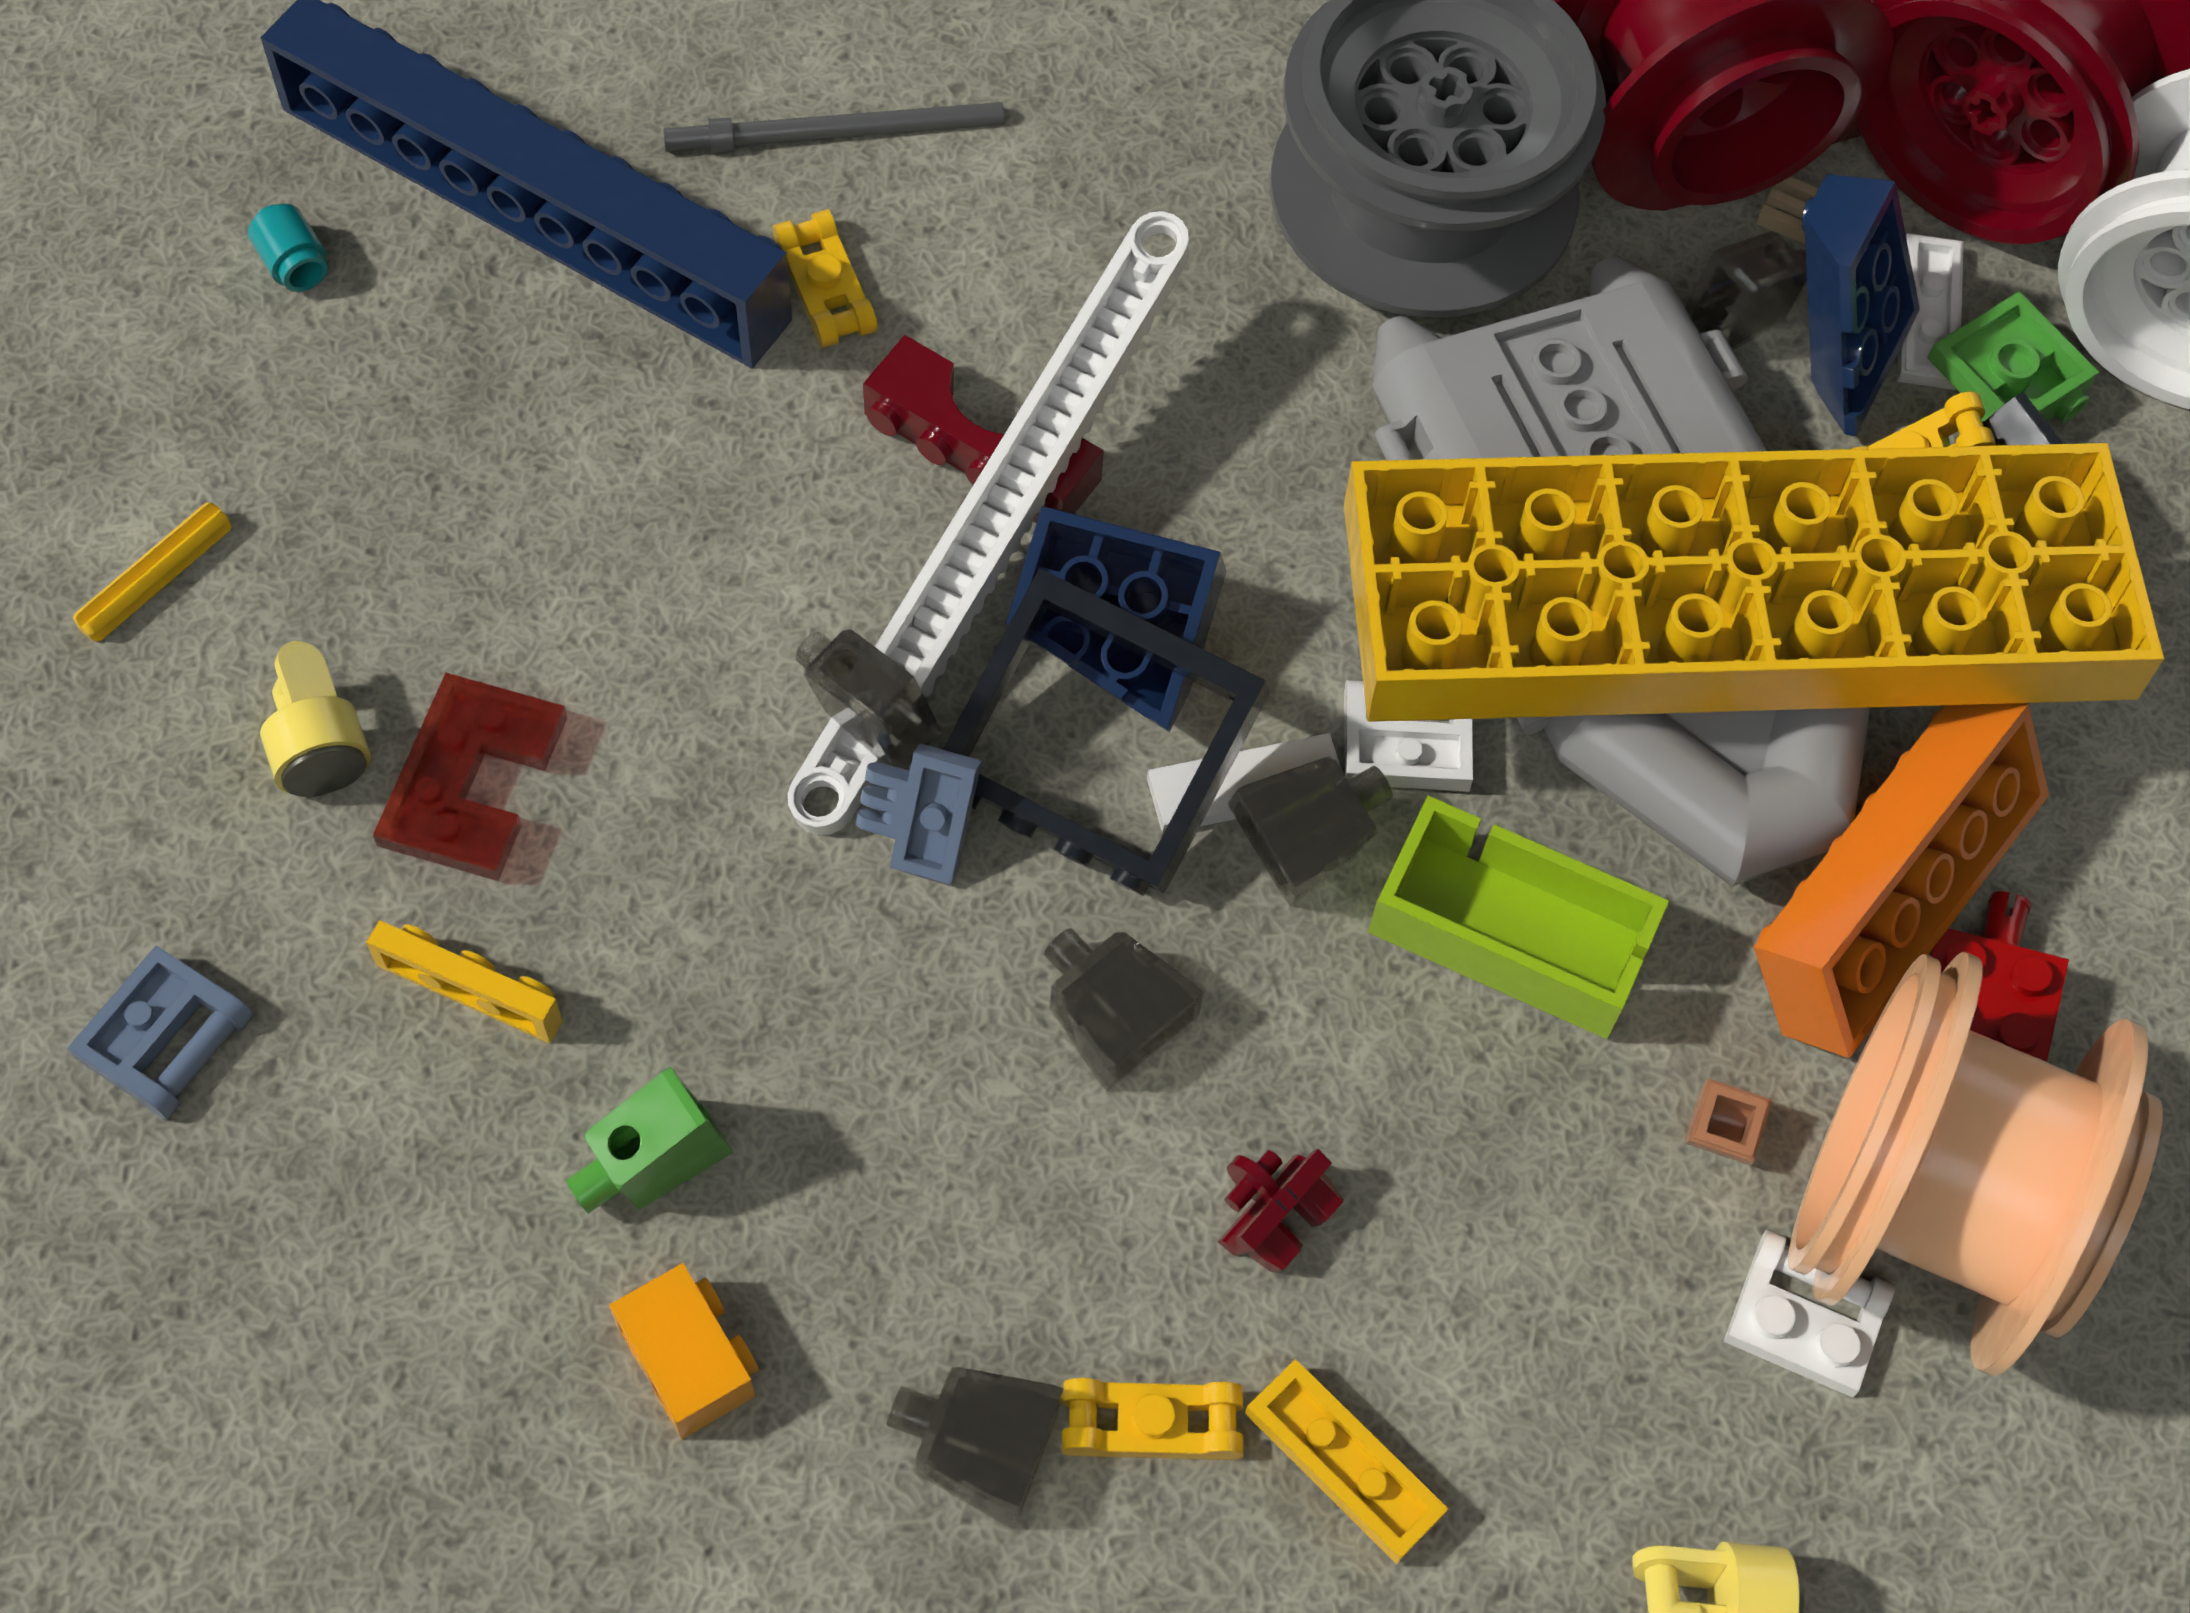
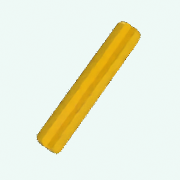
[73,502,232,642]

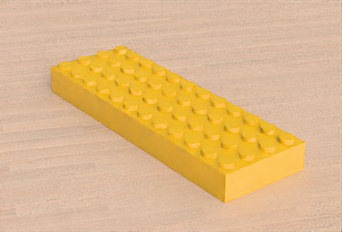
[1344,443,2164,722]

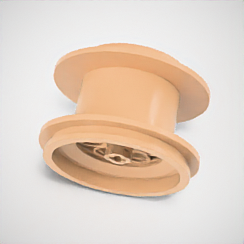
[1788,952,2163,1376]

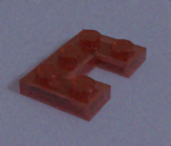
[373,672,568,881]

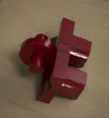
[1218,1149,1344,1272]

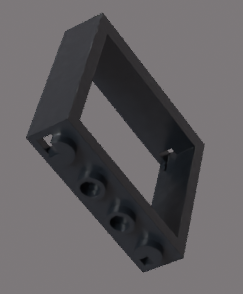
[943,568,1270,896]

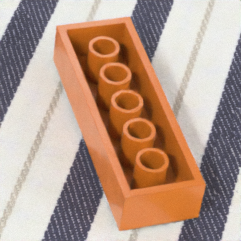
[1753,703,2049,1058]

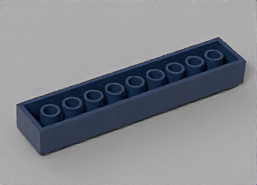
[260,0,792,369]

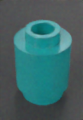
[247,204,328,292]

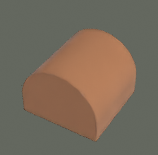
[1685,1078,1772,1165]

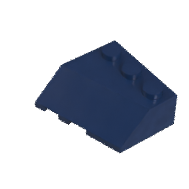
[1802,174,1920,436]
[1006,506,1227,732]

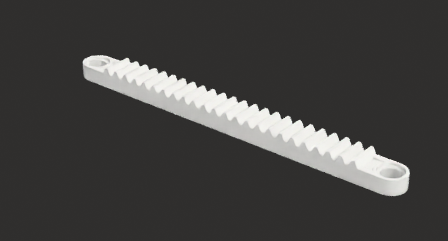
[787,211,1190,835]

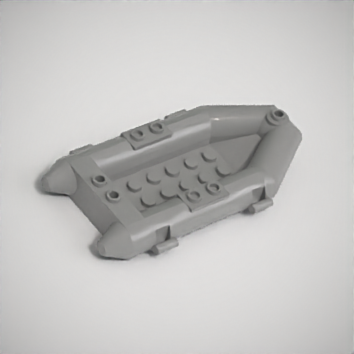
[1373,256,1870,886]

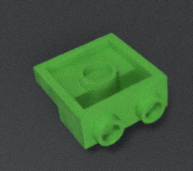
[1927,291,2099,423]

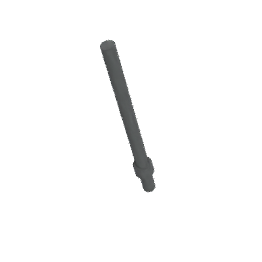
[663,102,1005,154]

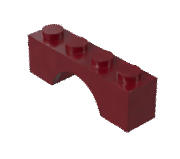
[863,335,1104,523]

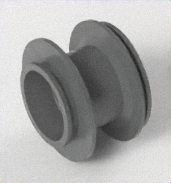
[1270,0,1606,318]

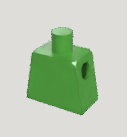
[565,1067,734,1214]

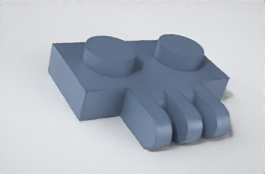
[856,743,982,885]

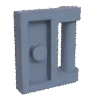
[67,945,254,1120]

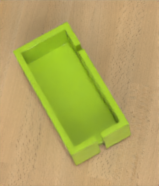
[1368,795,1669,1039]

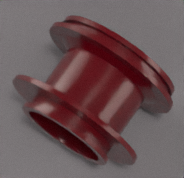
[1553,0,1894,211]
[1855,0,2190,244]

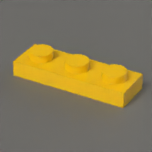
[366,920,563,1044]
[1245,1359,1448,1564]

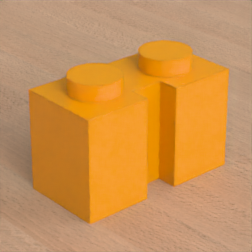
[609,1263,759,1440]

